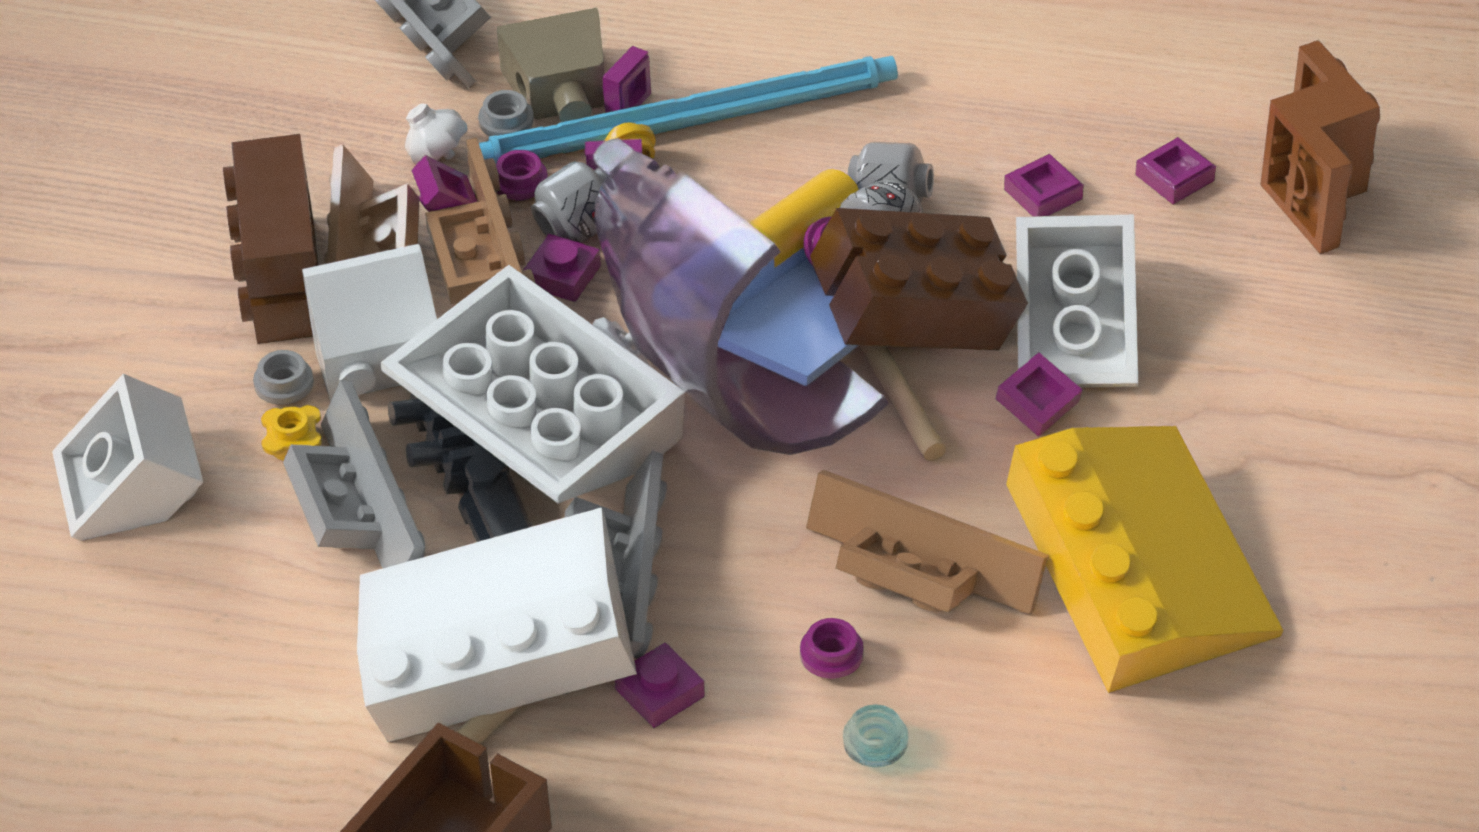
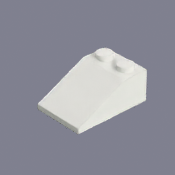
[1016,214,1138,388]

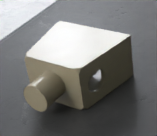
[497,8,605,122]

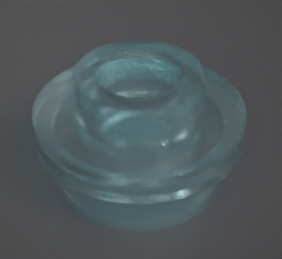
[843,704,908,767]

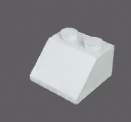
[302,244,437,401]
[52,374,203,541]

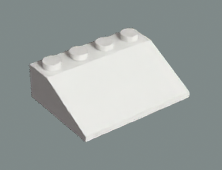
[381,265,685,504]
[357,508,637,742]

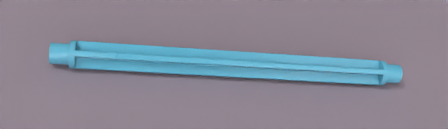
[479,56,898,164]

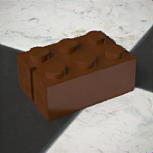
[223,134,319,344]
[810,208,1028,351]
[340,722,552,832]

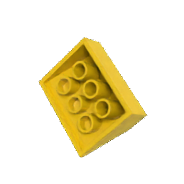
[1006,426,1284,693]

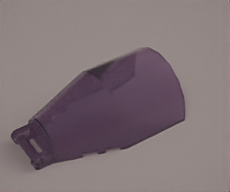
[593,138,889,455]

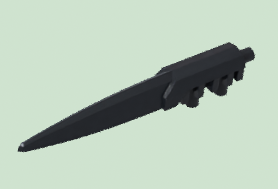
[388,393,568,694]

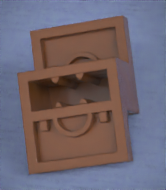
[1260,40,1380,254]

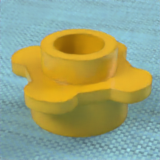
[261,405,322,461]

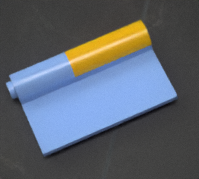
[659,169,859,386]

